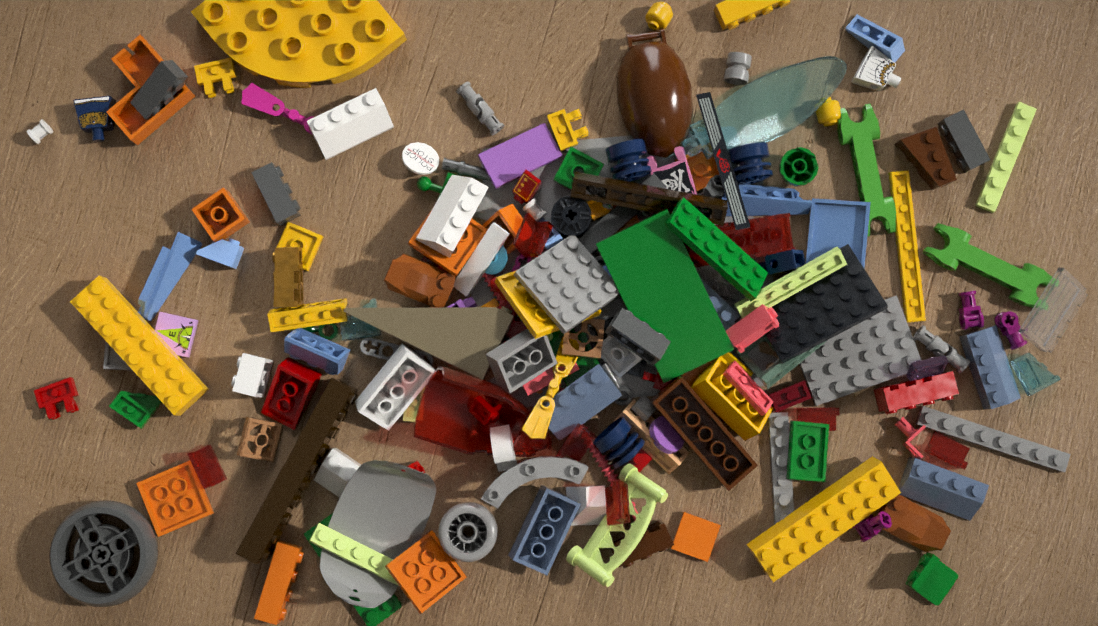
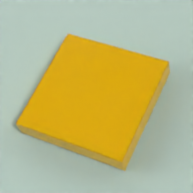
[276,222,323,271]

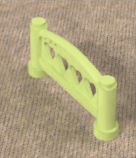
[566,463,668,587]

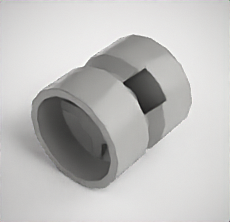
[724,52,752,85]

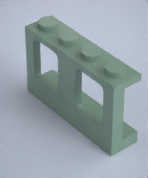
[736,335,827,389]

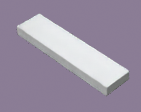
[454,222,510,297]

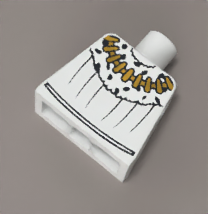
[851,46,901,91]

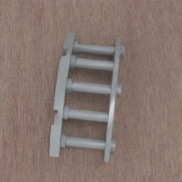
[481,456,589,508]

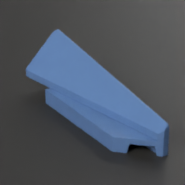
[722,183,812,216]
[138,232,202,321]

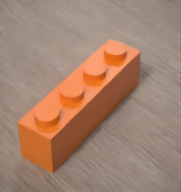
[254,540,304,625]

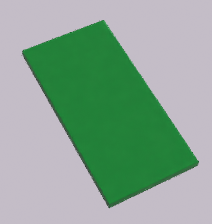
[596,209,734,383]

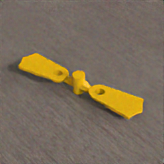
[522,337,579,439]

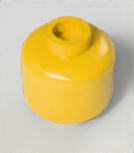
[645,2,673,30]
[815,97,841,127]

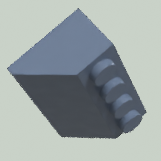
[959,325,1021,410]
[543,364,622,441]
[898,457,989,521]
[508,485,581,575]

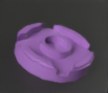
[650,416,684,454]

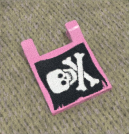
[647,146,697,194]

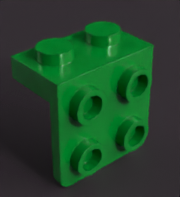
[905,552,958,606]

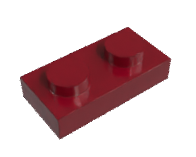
[768,380,812,413]

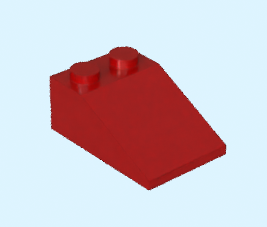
[261,357,322,430]

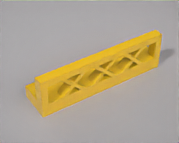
[267,298,348,332]

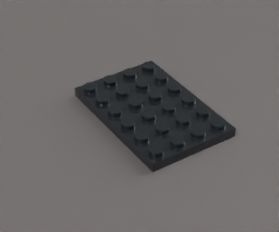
[765,244,888,364]

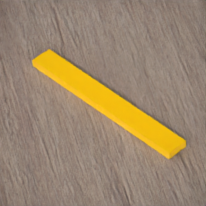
[888,170,926,323]

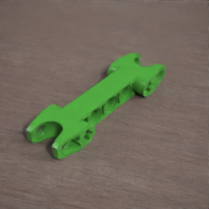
[837,104,896,237]
[922,223,1058,311]

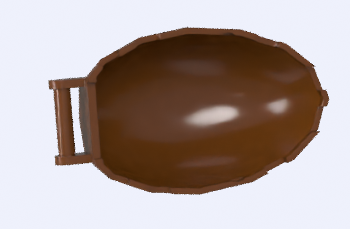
[617,28,693,158]

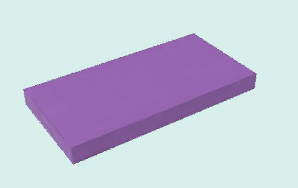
[478,123,563,189]

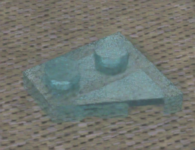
[340,298,381,341]
[1010,353,1061,396]

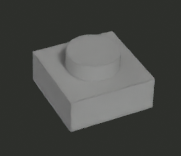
[631,394,656,421]

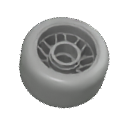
[438,502,498,562]

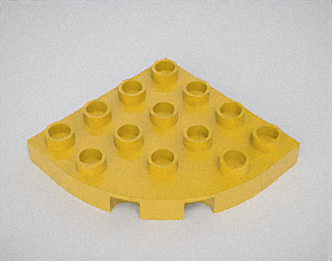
[191,0,407,88]

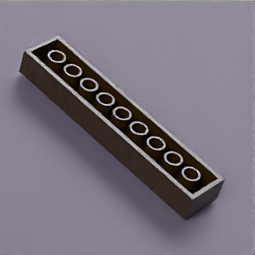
[235,378,358,565]

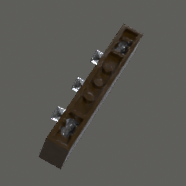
[570,172,728,226]

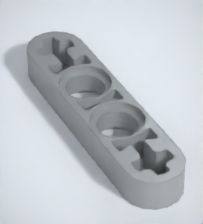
[360,338,434,366]

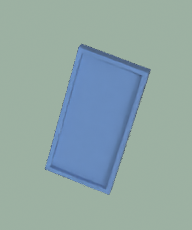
[806,198,871,268]

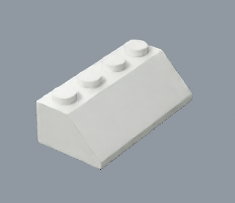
[307,88,394,160]
[416,175,489,258]
[355,343,436,431]
[314,448,361,498]

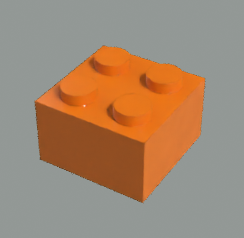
[191,187,250,242]

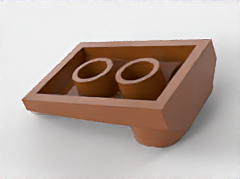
[383,253,456,308]
[879,495,951,552]

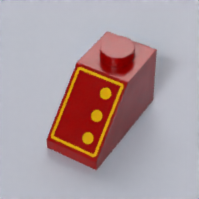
[512,169,541,205]

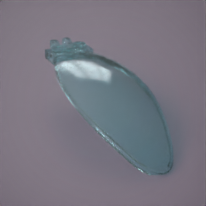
[682,56,847,160]

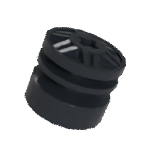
[551,196,591,239]

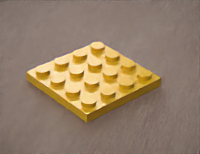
[495,270,602,339]

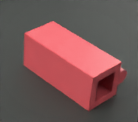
[726,304,779,353]

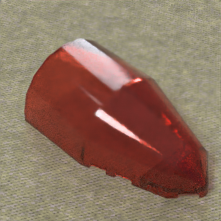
[414,366,552,457]

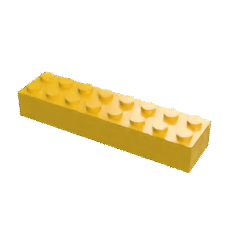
[70,275,209,416]
[746,456,901,583]

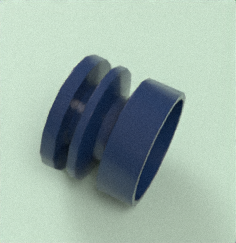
[605,139,652,182]
[728,142,773,184]
[593,416,645,469]

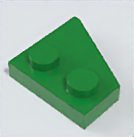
[109,391,162,429]

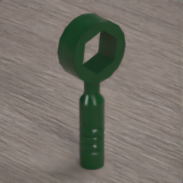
[290,323,339,340]

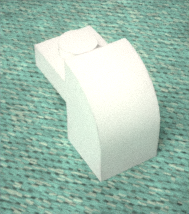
[490,425,517,472]

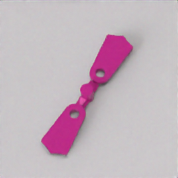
[241,83,314,135]

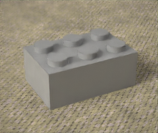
[486,329,557,393]

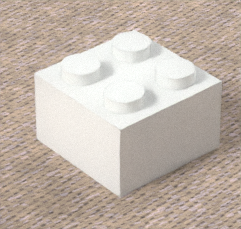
[231,353,274,398]

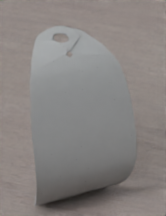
[320,460,436,608]

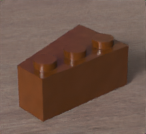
[895,127,957,190]
[610,520,674,568]

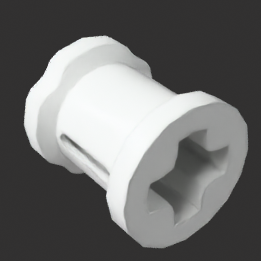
[26,119,53,144]
[522,198,547,224]

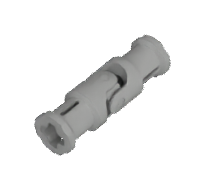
[456,82,505,136]
[913,325,970,374]

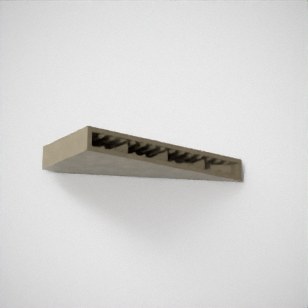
[344,306,515,380]

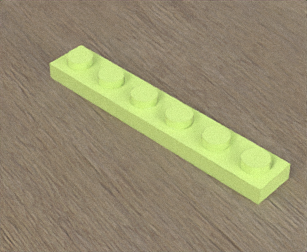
[975,102,1037,213]
[734,247,847,319]
[309,523,399,586]

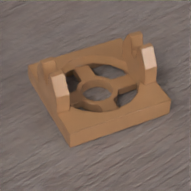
[562,318,605,359]
[237,417,283,462]

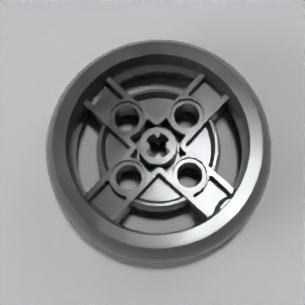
[49,500,158,607]

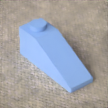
[845,14,905,62]

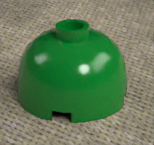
[779,147,819,187]

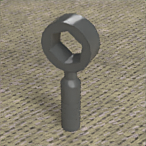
[601,362,632,406]

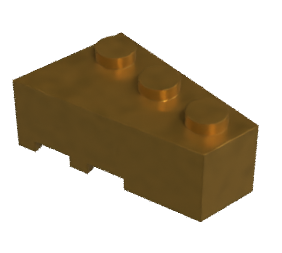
[272,247,304,307]

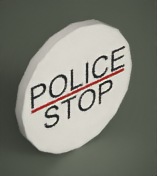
[402,142,439,175]

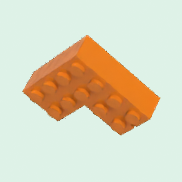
[106,34,195,145]

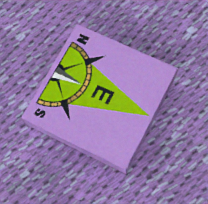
[155,312,198,357]

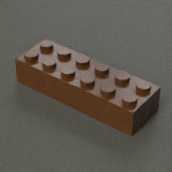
[650,376,758,491]

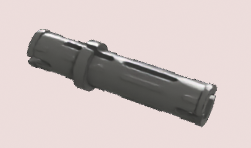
[441,157,491,182]

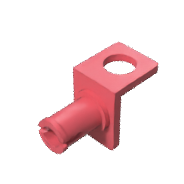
[895,417,926,459]

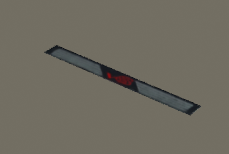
[696,92,750,230]

